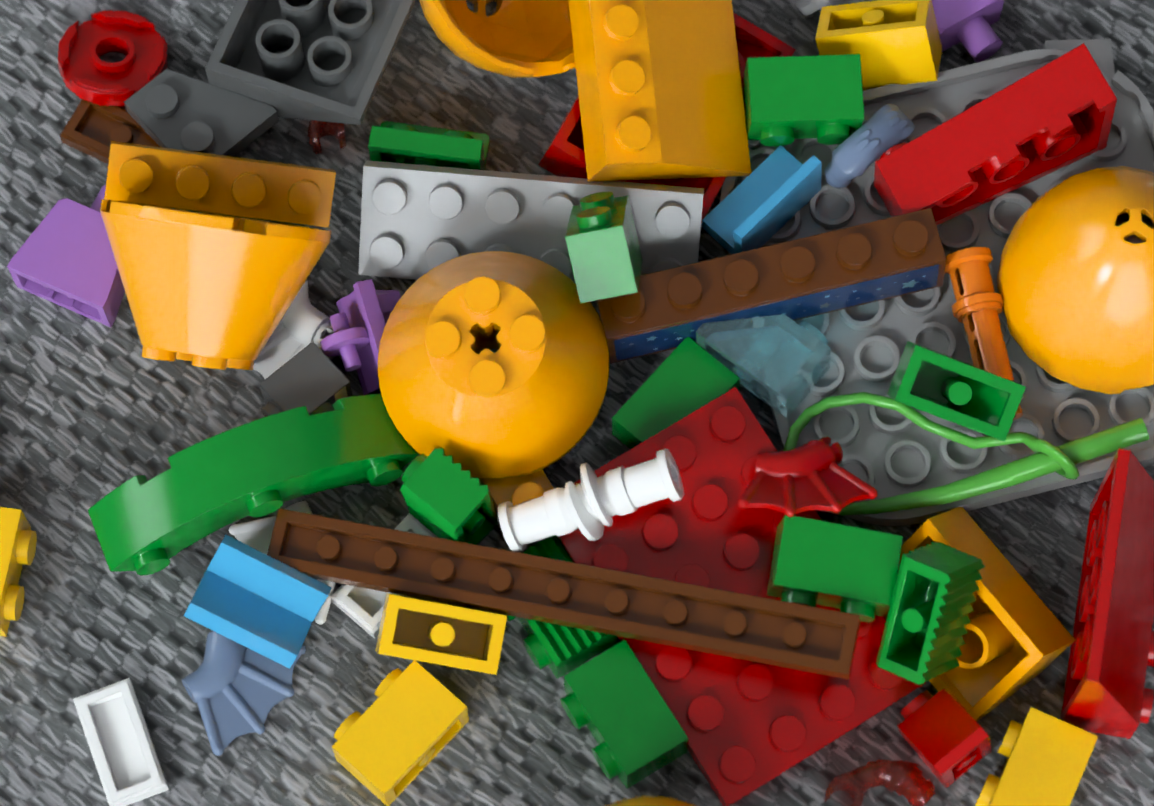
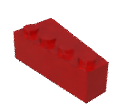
[874,43,1117,226]

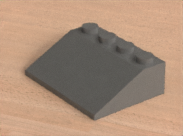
[205,0,416,125]

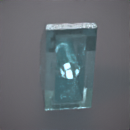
[696,314,830,419]

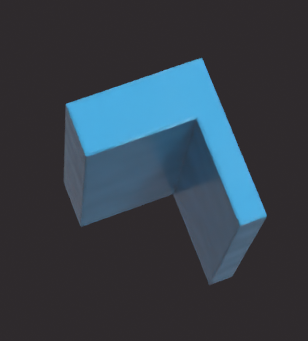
[702,145,822,254]
[184,534,332,669]

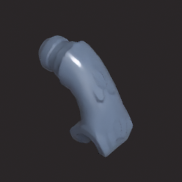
[824,104,915,188]

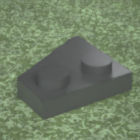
[124,69,279,157]

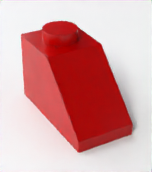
[897,688,992,788]

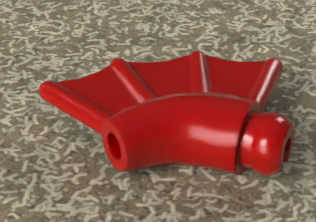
[738,437,878,517]

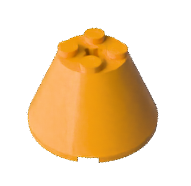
[100,199,331,370]
[378,251,609,480]

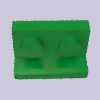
[368,121,490,170]

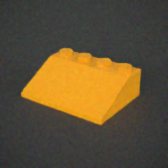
[568,0,752,182]

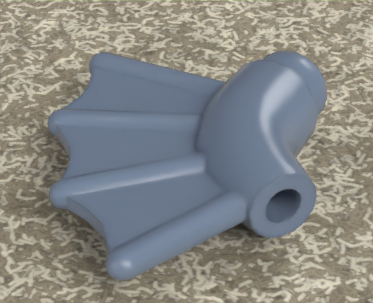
[182,631,306,756]

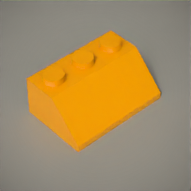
[884,507,1075,722]

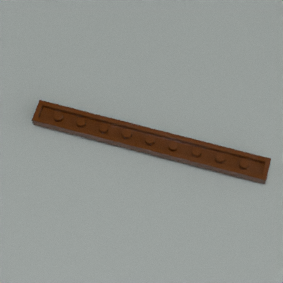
[267,508,861,679]

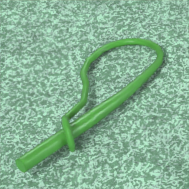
[783,392,1149,516]

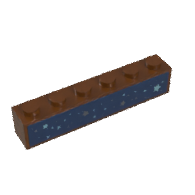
[596,208,946,364]

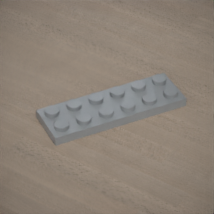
[358,160,704,284]

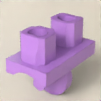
[320,279,401,395]

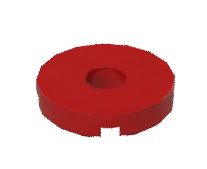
[58,10,168,106]

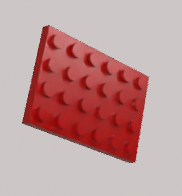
[556,387,926,806]

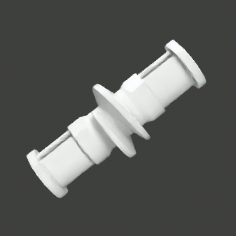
[498,449,684,553]

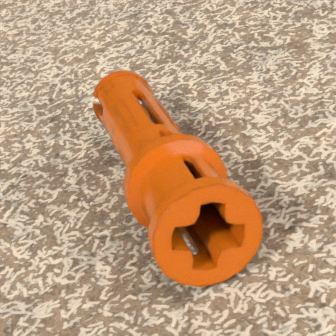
[945,247,1023,421]

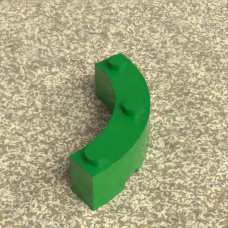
[88,394,419,576]

